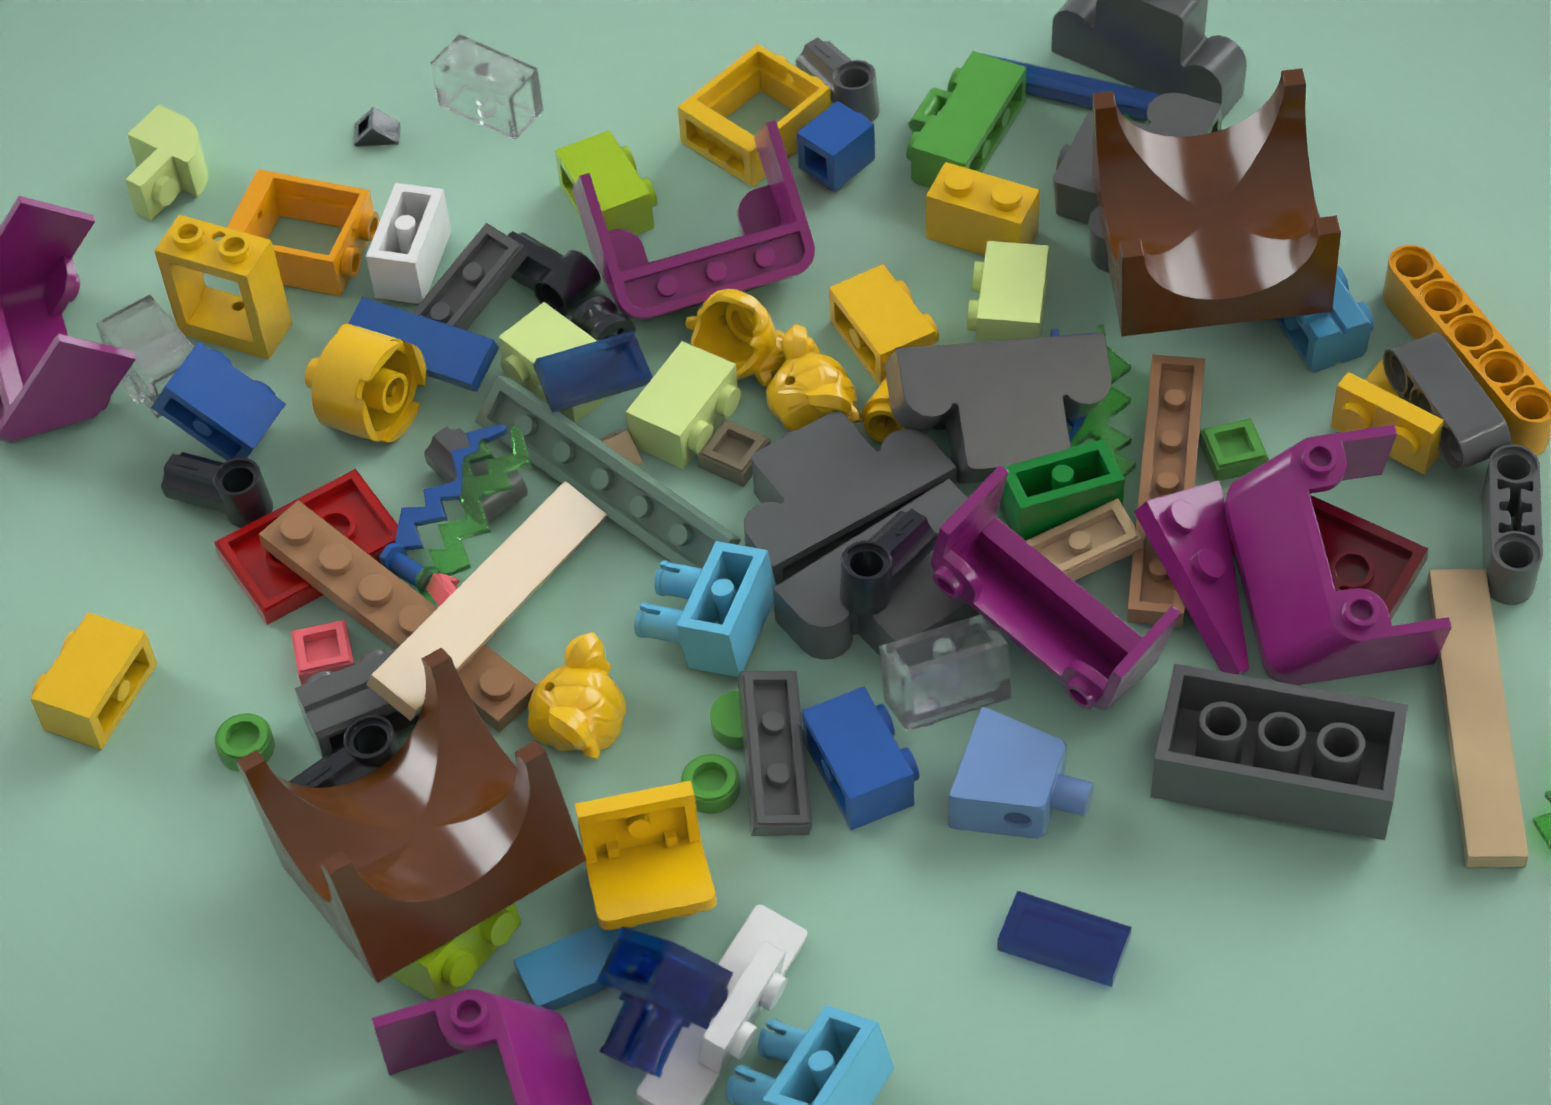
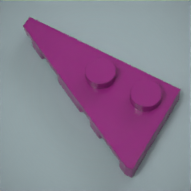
[1134,481,1249,675]

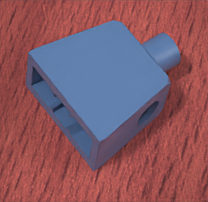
[949,707,1094,839]

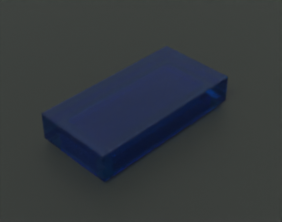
[533,331,653,413]
[997,890,1132,987]

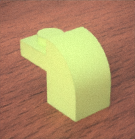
[125,104,208,221]

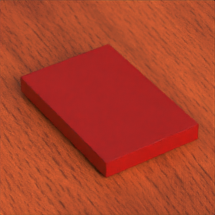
[214,469,398,625]

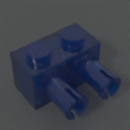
[596,926,733,1079]

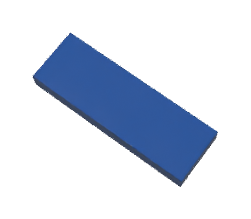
[348,297,499,392]

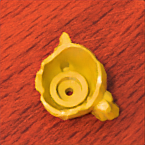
[685,289,786,387]
[766,323,862,431]
[528,632,627,760]

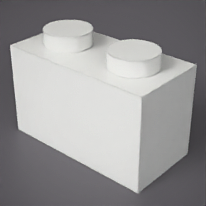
[366,183,451,304]

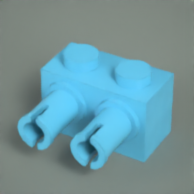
[634,541,776,678]
[726,1005,894,1105]

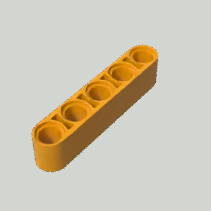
[1383,245,1551,455]

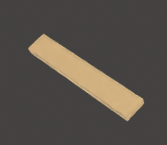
[366,481,607,721]
[1427,569,1529,868]

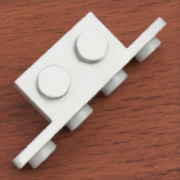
[636,904,808,1105]

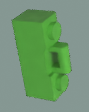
[906,51,1027,188]

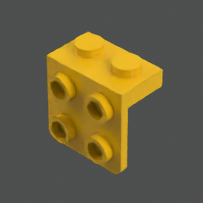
[1330,359,1444,475]
[575,781,717,930]

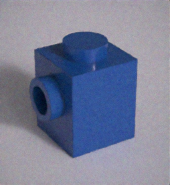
[797,101,875,192]

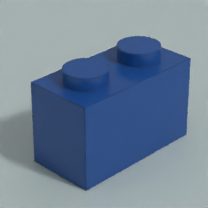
[151,341,286,461]
[802,686,920,830]

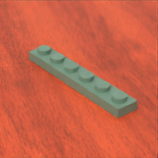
[475,376,741,568]

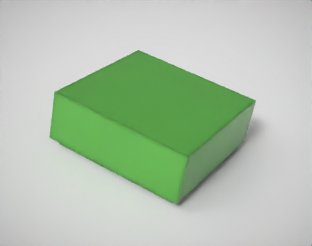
[1199,418,1269,481]

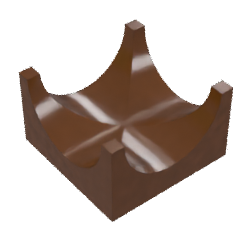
[1092,68,1341,337]
[235,647,586,983]

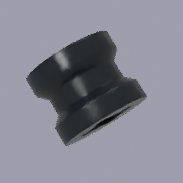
[571,296,636,358]

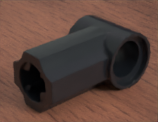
[507,231,601,317]
[161,452,273,528]
[840,508,938,616]
[289,715,401,788]

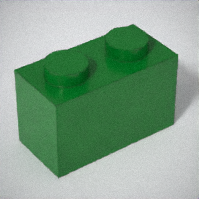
[1000,439,1125,541]

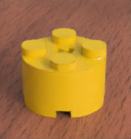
[304,323,426,443]

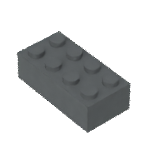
[1150,664,1408,840]

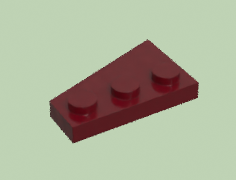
[1310,495,1429,620]

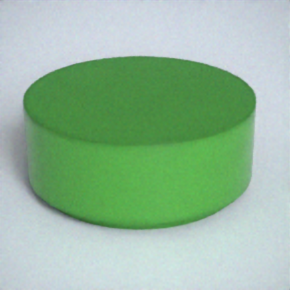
[710,690,744,749]
[215,713,275,771]
[681,754,740,814]

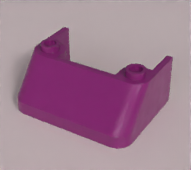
[572,120,815,321]
[0,196,136,442]
[1224,424,1452,685]
[931,465,1181,710]
[372,989,592,1105]

